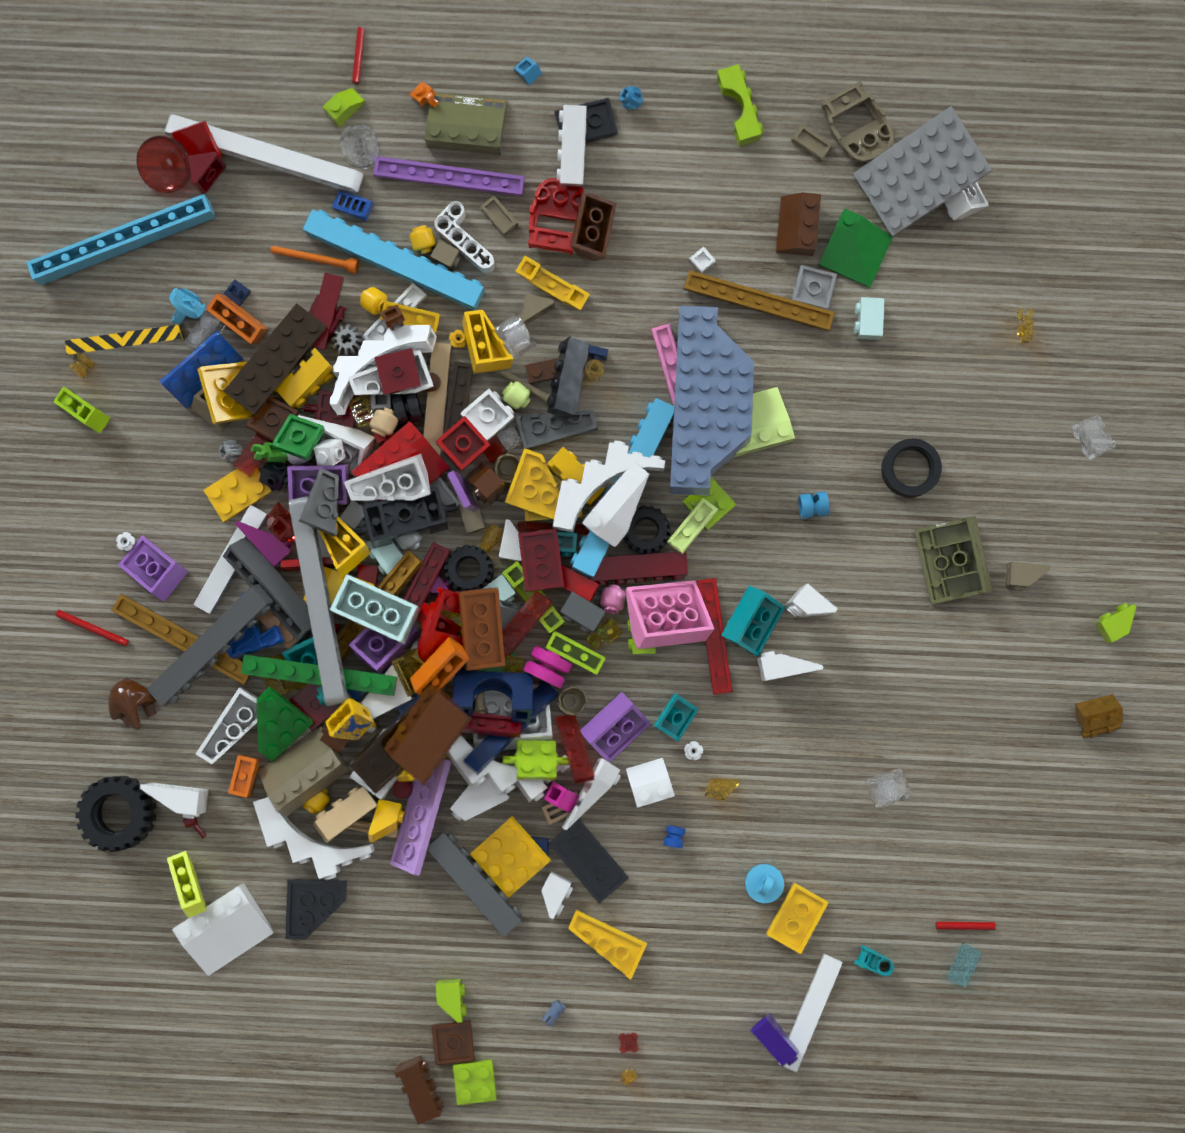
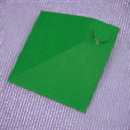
[818,208,893,288]

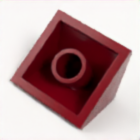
[188,152,227,195]

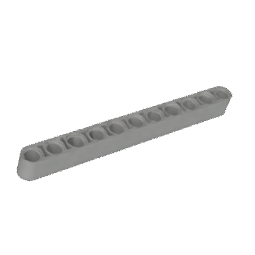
[289,496,348,707]

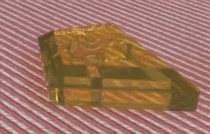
[705,779,740,801]

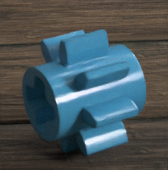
[620,86,643,110]

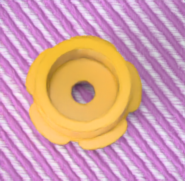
[449,330,466,348]

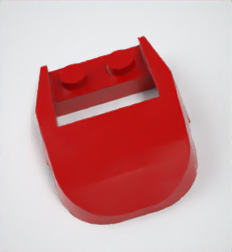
[528,178,584,255]
[417,587,463,663]

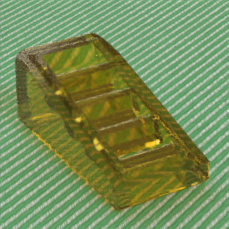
[348,395,374,427]

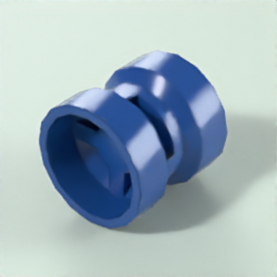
[663,825,686,848]

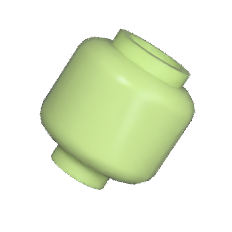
[502,381,531,410]

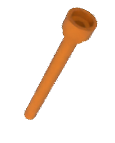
[270,246,359,274]

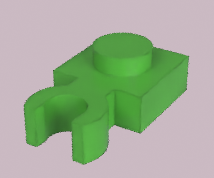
[251,443,288,462]

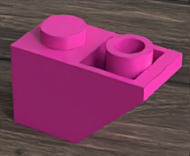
[543,781,580,813]

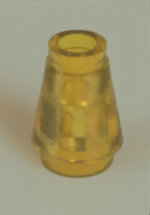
[479,523,504,553]

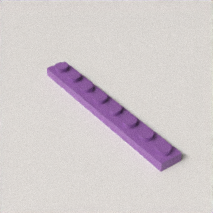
[373,156,525,197]

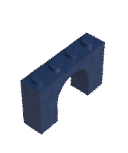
[453,670,533,722]

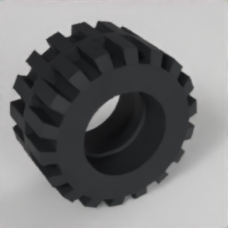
[623,505,671,554]
[444,545,494,592]

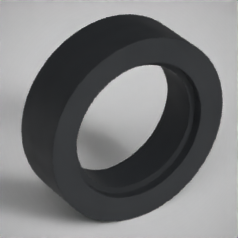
[881,438,942,498]

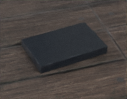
[554,98,618,143]

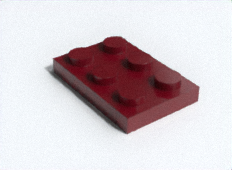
[518,529,564,592]

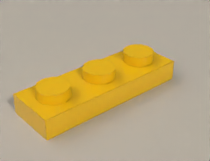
[380,300,440,332]

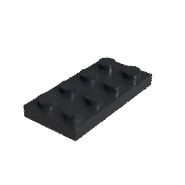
[549,819,629,904]

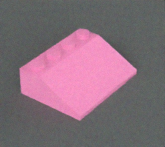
[626,580,714,649]

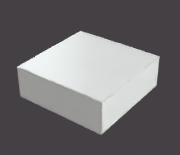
[689,247,716,274]

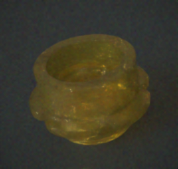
[620,1068,638,1086]

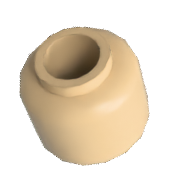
[370,407,398,437]

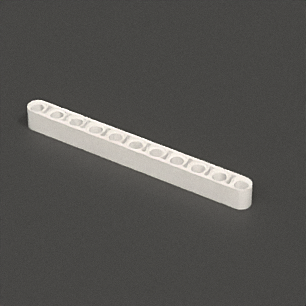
[164,114,364,194]

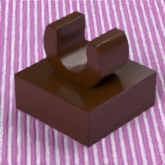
[380,305,405,331]

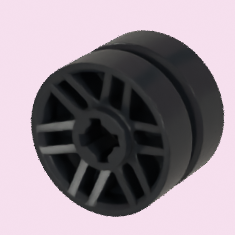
[391,393,424,427]

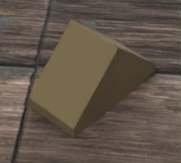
[520,293,555,327]

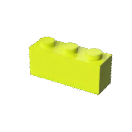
[167,851,207,918]

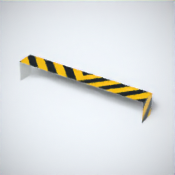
[65,325,185,359]

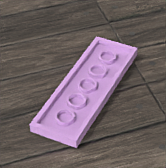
[390,758,452,876]

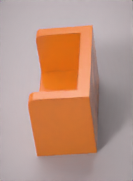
[228,754,261,798]

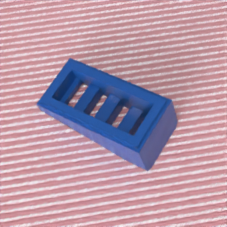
[332,190,374,222]

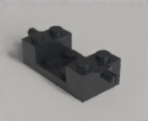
[354,486,458,549]

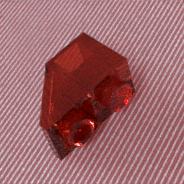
[266,502,295,542]

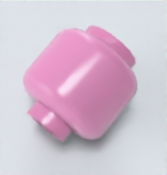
[600,585,626,615]

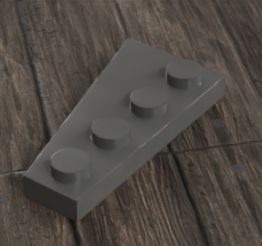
[515,410,598,450]

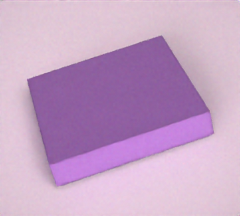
[447,471,479,512]

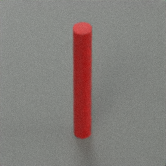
[352,27,365,84]
[935,922,996,930]

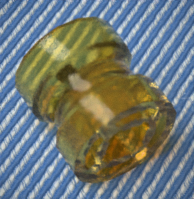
[69,353,96,378]

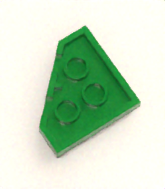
[256,687,313,762]

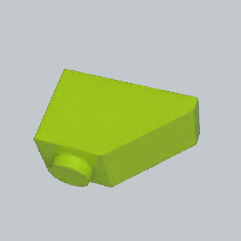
[323,88,365,128]

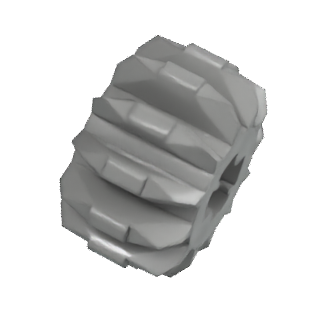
[331,324,364,356]

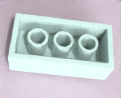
[330,574,421,644]

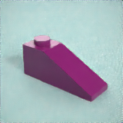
[234,521,292,567]

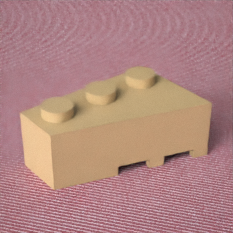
[313,786,377,844]

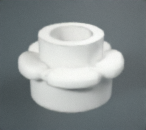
[116,532,135,551]
[684,741,703,760]

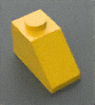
[368,799,405,843]

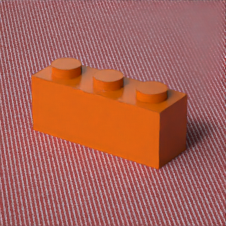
[206,294,268,344]
[410,637,469,695]

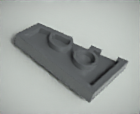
[299,468,339,537]

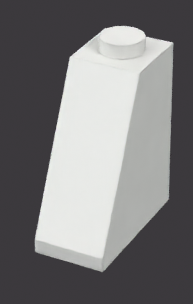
[362,664,414,720]
[450,776,511,821]

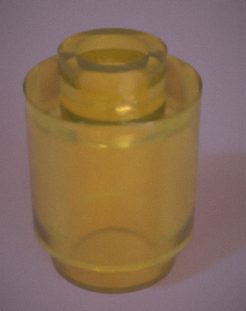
[584,359,604,382]

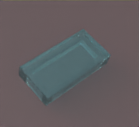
[947,942,982,988]

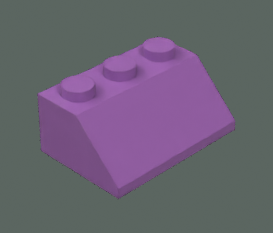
[579,692,651,763]

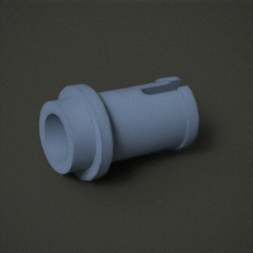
[542,1000,566,1027]

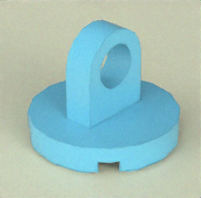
[169,288,206,325]
[745,864,784,903]

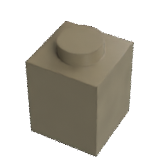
[430,240,462,271]

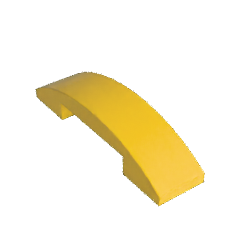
[515,256,590,311]

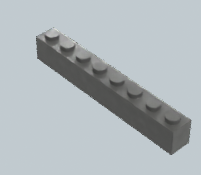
[147,585,274,706]

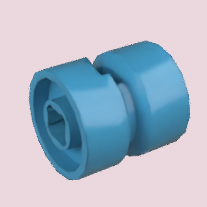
[798,491,830,519]

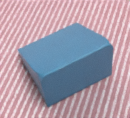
[514,57,542,85]

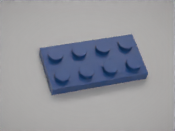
[160,331,243,409]

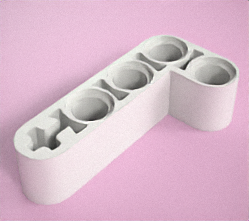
[435,201,495,273]

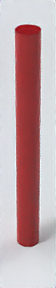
[55,610,129,647]

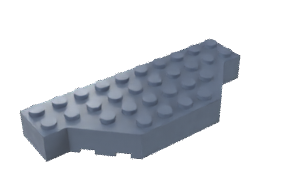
[670,306,754,496]

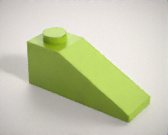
[53,387,111,433]

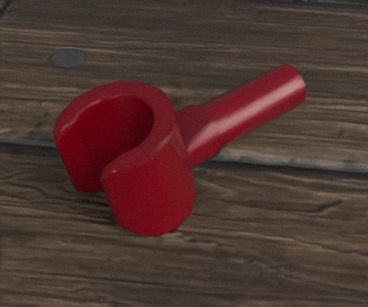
[183,817,207,838]

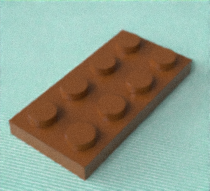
[458,587,505,671]

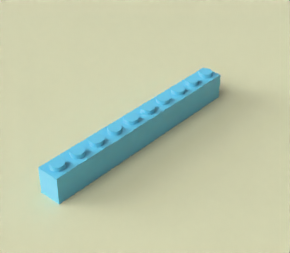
[26,194,216,285]
[303,209,485,311]
[570,398,674,580]

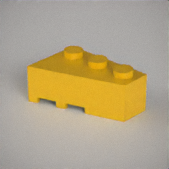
[276,348,335,409]
[547,447,606,507]
[319,516,371,579]

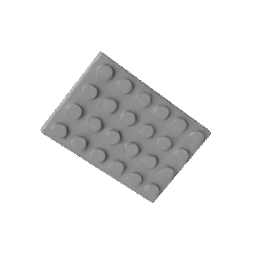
[853,106,992,237]

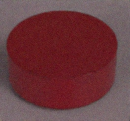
[393,780,413,799]

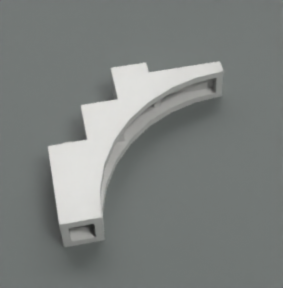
[330,325,437,415]
[553,441,665,532]
[447,735,573,802]
[253,797,375,881]

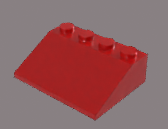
[352,421,450,502]

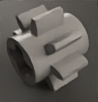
[219,439,243,463]

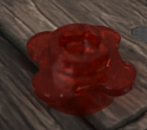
[618,1032,639,1053]

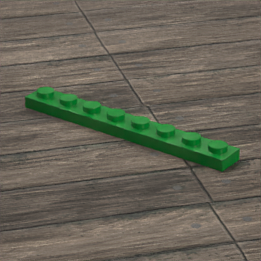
[241,654,397,696]

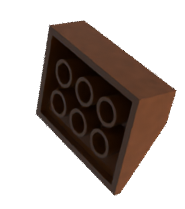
[384,684,471,785]

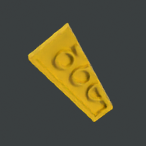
[568,910,647,980]

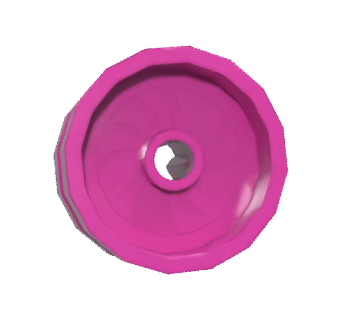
[523,646,573,689]

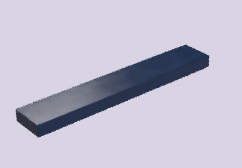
[463,681,558,775]

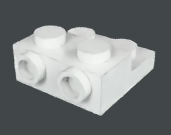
[460,389,515,441]

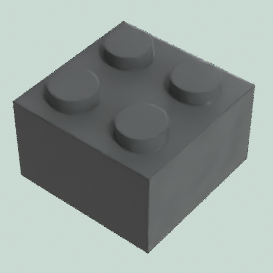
[560,592,606,634]

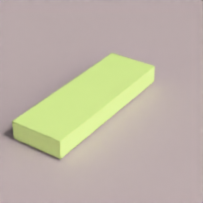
[667,498,718,554]

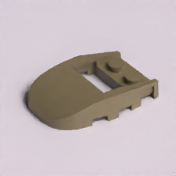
[821,81,894,162]

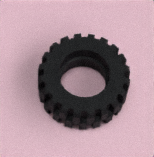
[75,776,157,852]

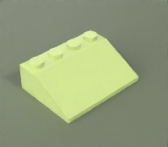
[733,387,795,458]

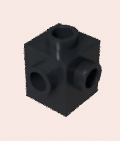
[259,461,288,491]

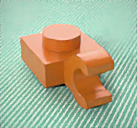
[409,82,439,108]

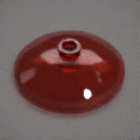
[136,135,191,193]

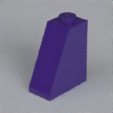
[750,1013,800,1067]

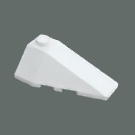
[348,350,434,395]
[298,415,375,476]
[344,454,431,500]
[582,462,649,547]
[561,758,621,830]

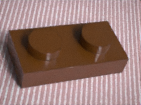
[525,358,558,384]

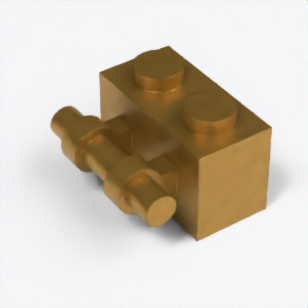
[1075,694,1123,738]

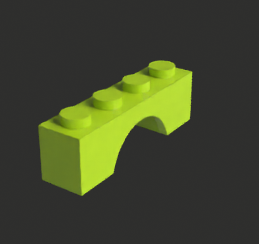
[716,64,763,147]
[502,561,566,634]

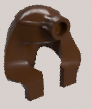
[108,678,157,730]

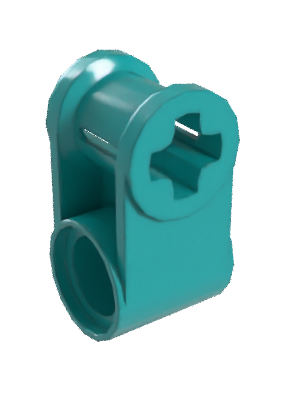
[854,945,894,976]

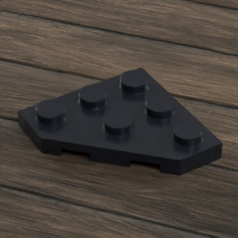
[285,879,347,940]

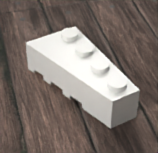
[557,105,587,186]
[196,687,258,764]

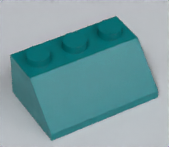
[721,585,786,657]

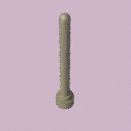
[493,369,551,407]

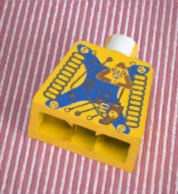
[325,698,376,740]

